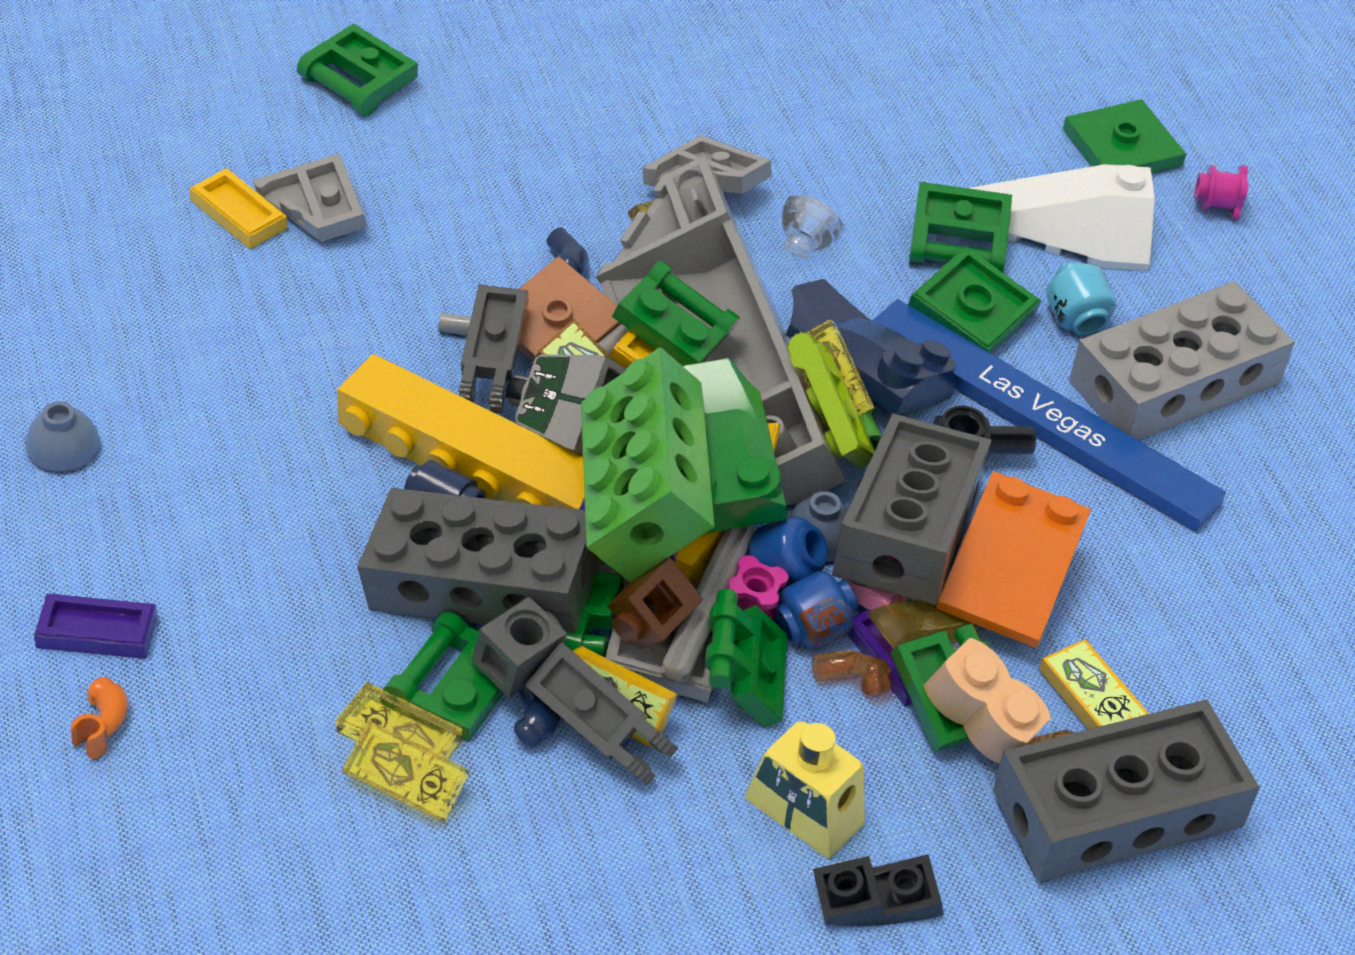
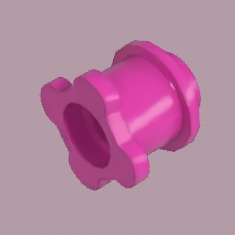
[1194,165,1249,220]
[727,555,788,620]

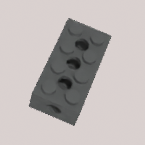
[832,413,992,605]
[357,488,602,634]
[993,699,1260,882]

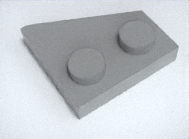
[643,135,771,194]
[253,153,367,242]

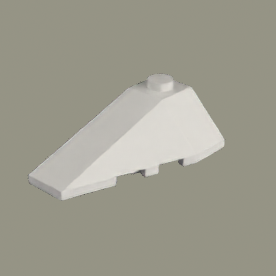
[970,164,1155,271]

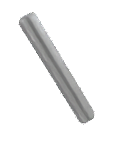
[660,525,755,684]

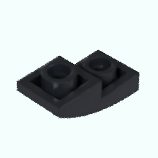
[813,854,944,926]

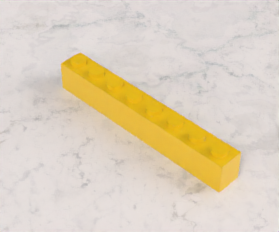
[337,354,723,588]

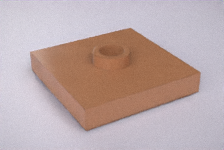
[519,256,621,363]

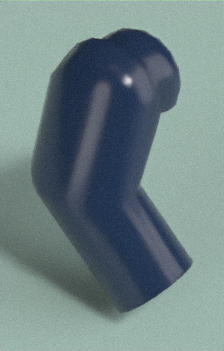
[546,227,589,276]
[514,687,561,747]

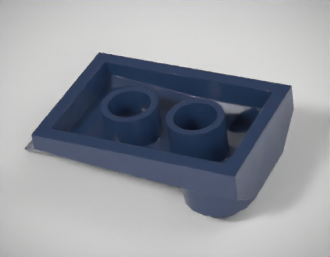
[785,279,958,415]

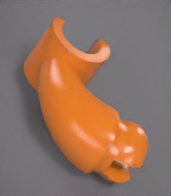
[71,677,129,759]

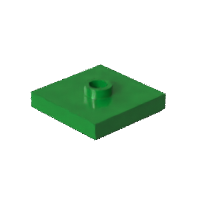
[1063,99,1186,174]
[908,247,1042,353]

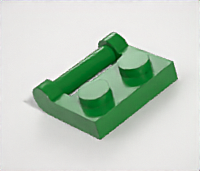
[297,23,418,117]
[909,182,1012,272]
[611,260,740,366]
[382,611,504,742]

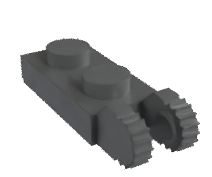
[459,284,529,414]
[525,642,678,785]

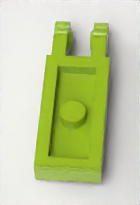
[787,331,875,469]

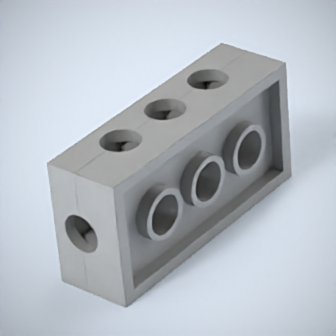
[1069,281,1295,440]

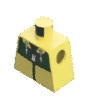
[745,721,865,860]

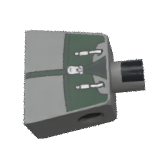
[506,354,626,456]

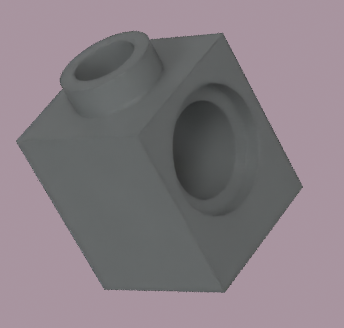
[472,597,567,698]

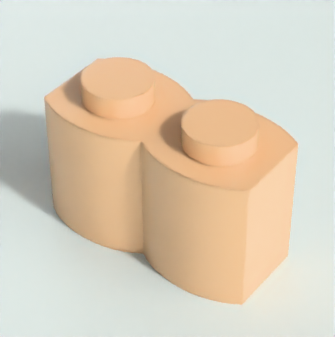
[923,638,1051,764]

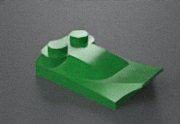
[683,358,787,533]

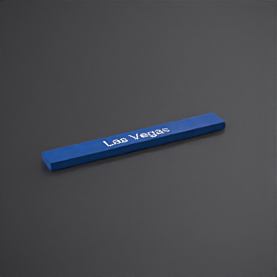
[872,299,1226,532]

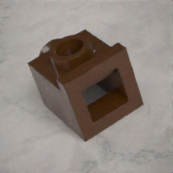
[607,557,704,648]

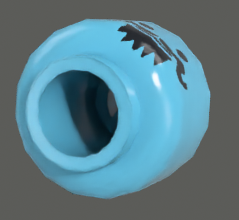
[1046,262,1116,336]

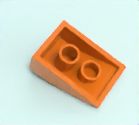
[936,471,1091,648]

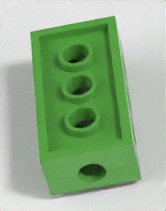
[581,347,715,582]

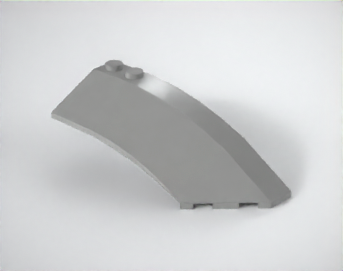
[596,155,846,505]

